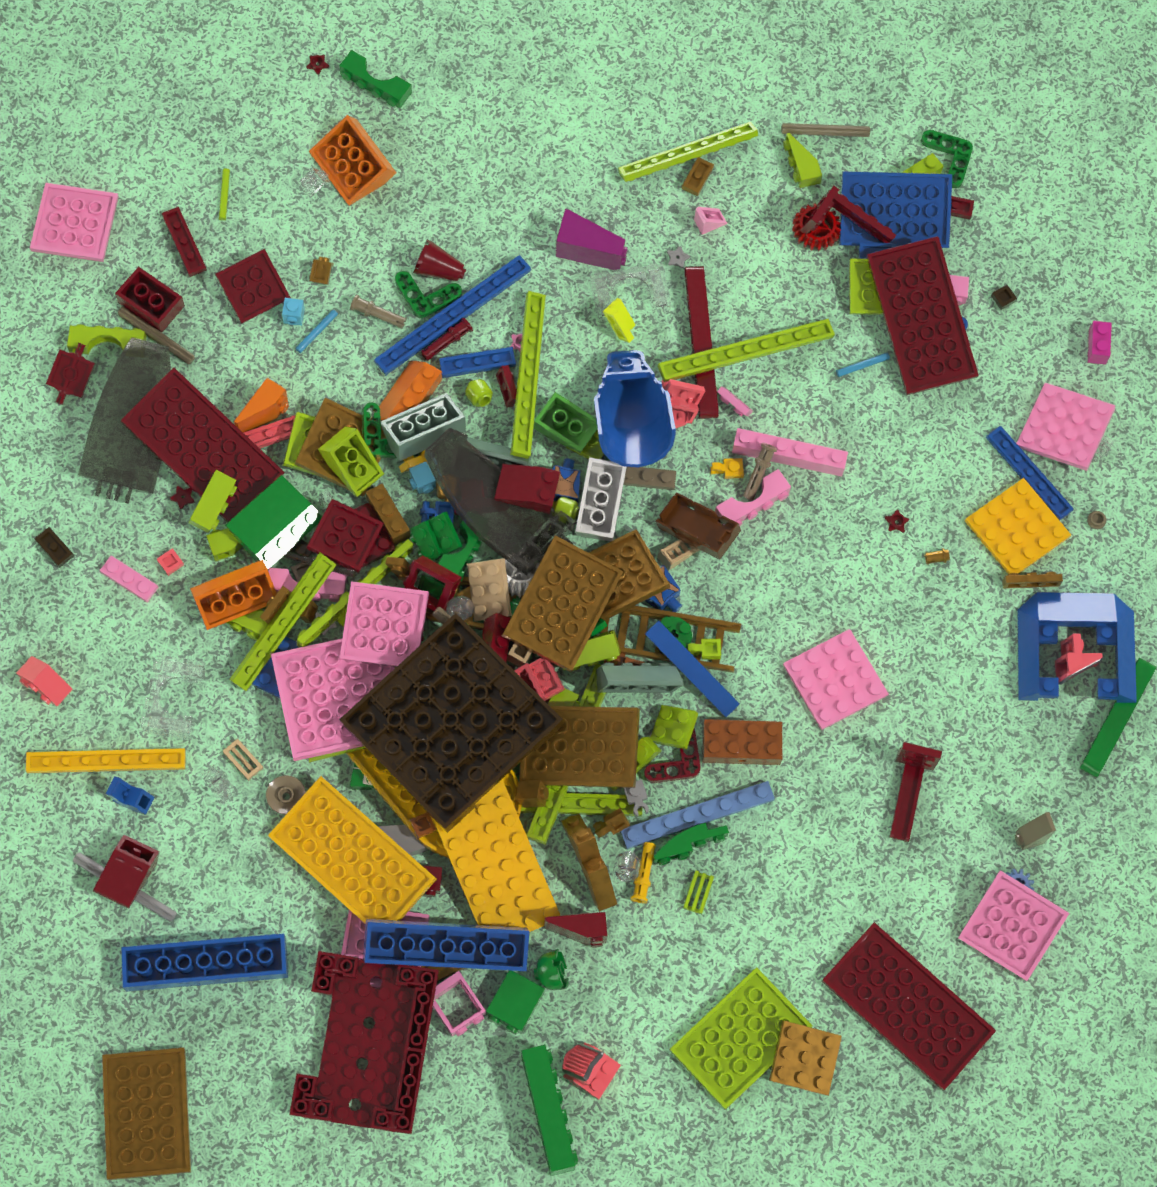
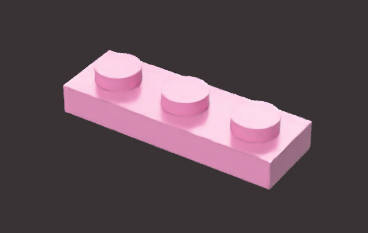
[100,556,159,602]

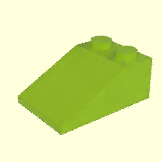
[318,426,384,497]

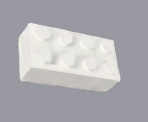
[575,457,627,542]

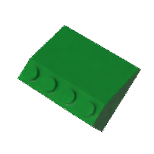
[225,475,322,569]

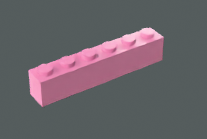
[732,428,848,477]

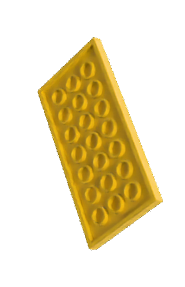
[268,776,437,924]
[431,779,561,932]

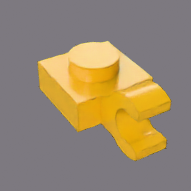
[398,449,433,473]
[710,458,744,479]

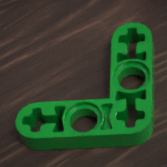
[921,130,973,188]
[395,271,462,318]
[362,402,416,458]

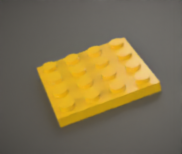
[965,478,1071,574]

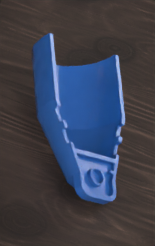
[594,350,676,468]

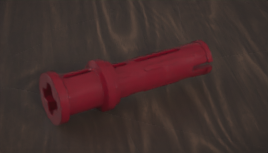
[421,318,473,361]

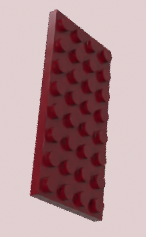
[867,236,979,396]
[120,367,285,523]
[821,922,996,1091]

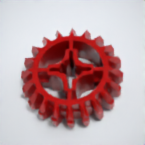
[792,203,841,252]

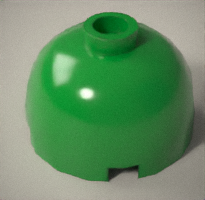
[534,949,569,991]

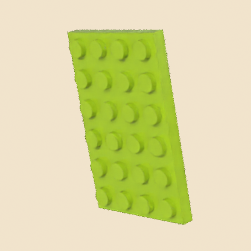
[669,967,813,1110]

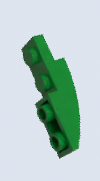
[653,823,729,865]

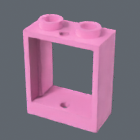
[433,971,486,1037]

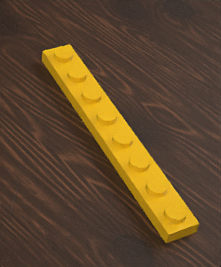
[26,748,186,773]

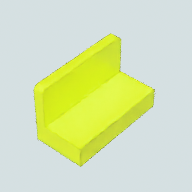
[603,298,635,343]

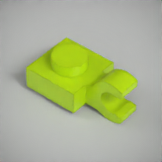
[687,639,721,659]

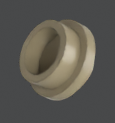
[1087,511,1107,530]

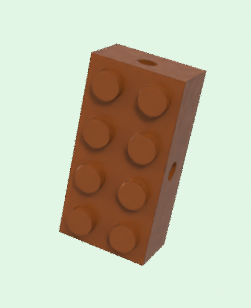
[702,719,783,765]

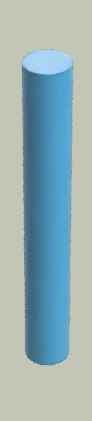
[295,310,338,353]
[836,352,890,377]

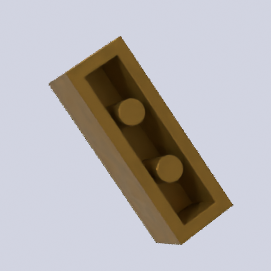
[366,483,410,545]

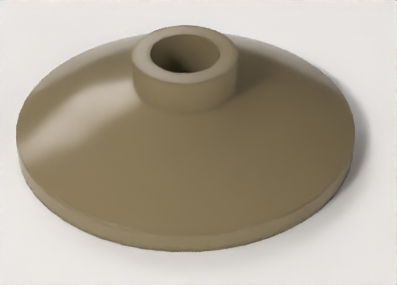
[266,775,306,814]

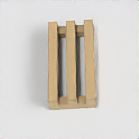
[223,738,263,781]

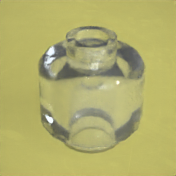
[446,595,474,620]
[613,851,641,882]

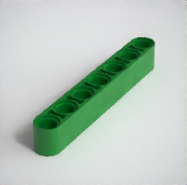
[1080,657,1157,778]

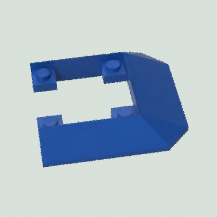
[1018,592,1137,703]

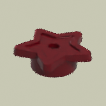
[306,54,329,75]
[170,486,195,509]
[885,510,909,533]

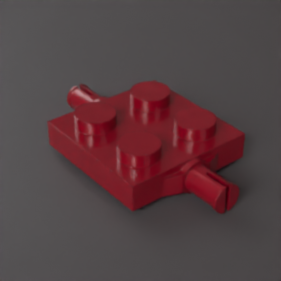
[46,342,96,405]

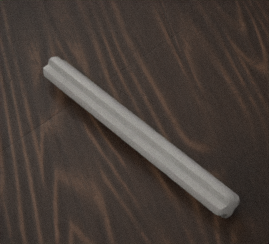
[73,853,177,922]

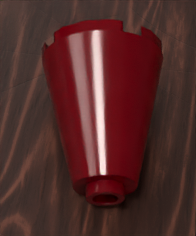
[413,239,466,281]

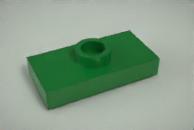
[418,574,457,607]

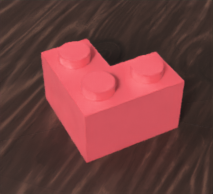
[16,656,73,706]

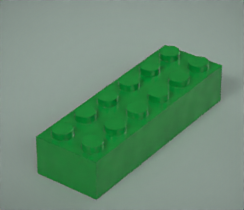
[521,1044,578,1176]

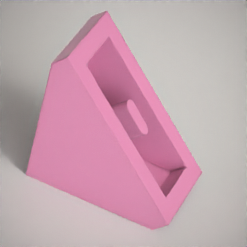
[694,207,727,235]

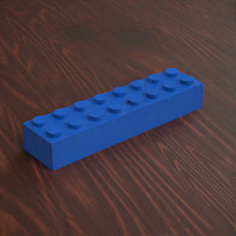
[363,919,530,971]
[121,933,288,992]

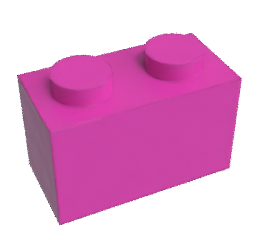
[1087,321,1112,365]

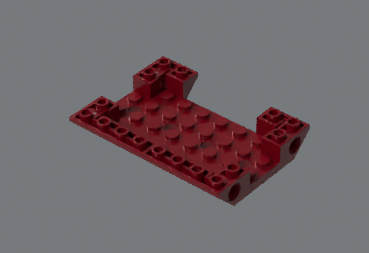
[289,951,439,1134]

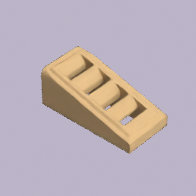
[657,539,699,571]

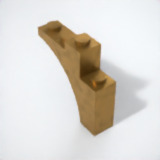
[561,814,618,912]

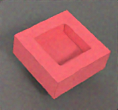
[157,548,184,576]

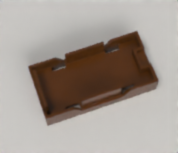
[656,492,741,560]

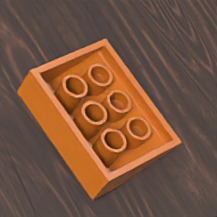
[309,115,397,206]

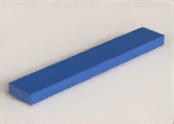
[986,426,1074,521]
[645,621,740,717]

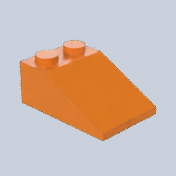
[234,378,289,433]

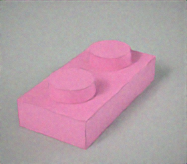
[717,386,753,417]

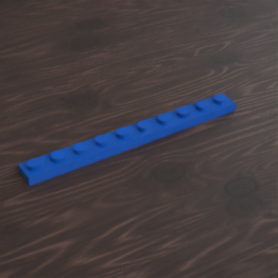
[374,255,531,376]

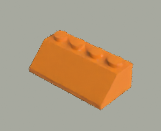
[371,361,442,421]
[190,560,277,630]

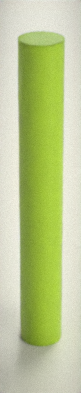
[219,168,230,220]

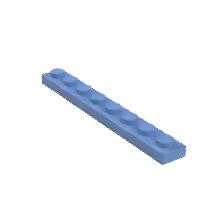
[620,781,775,849]

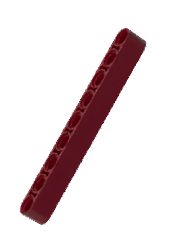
[685,266,719,419]

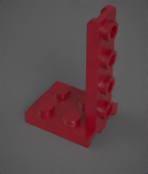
[800,185,896,243]
[889,742,942,842]

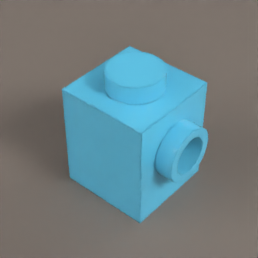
[282,298,305,326]
[409,462,436,494]

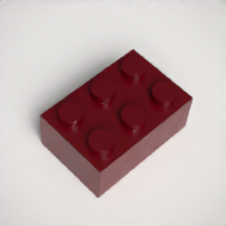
[115,266,185,332]

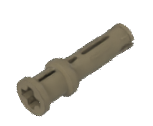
[350,294,407,329]
[743,443,777,500]

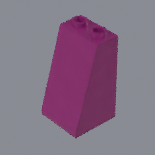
[556,209,628,272]

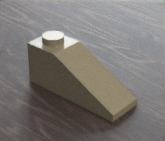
[1015,812,1056,850]

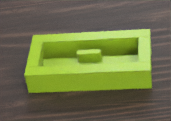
[683,870,714,915]

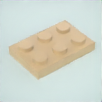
[467,559,512,621]

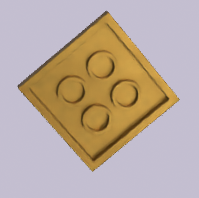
[769,1021,842,1096]

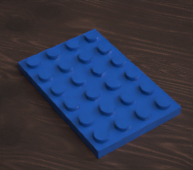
[839,171,952,248]

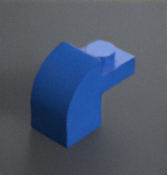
[106,776,155,815]

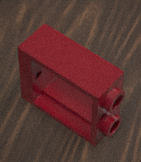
[403,555,462,611]

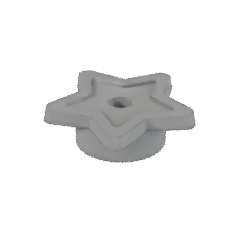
[667,246,690,268]

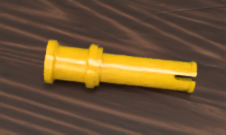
[630,842,656,904]

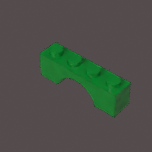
[339,50,412,108]
[438,510,490,582]

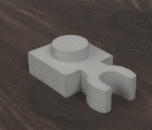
[623,780,649,817]

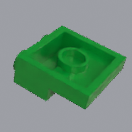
[410,512,463,561]

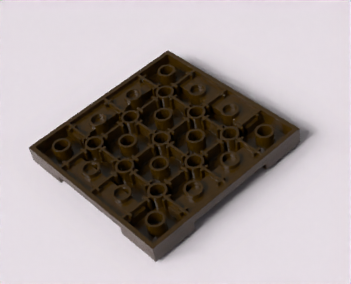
[339,613,564,833]

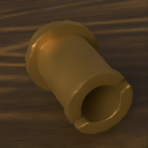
[925,548,950,565]

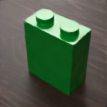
[486,970,545,1035]

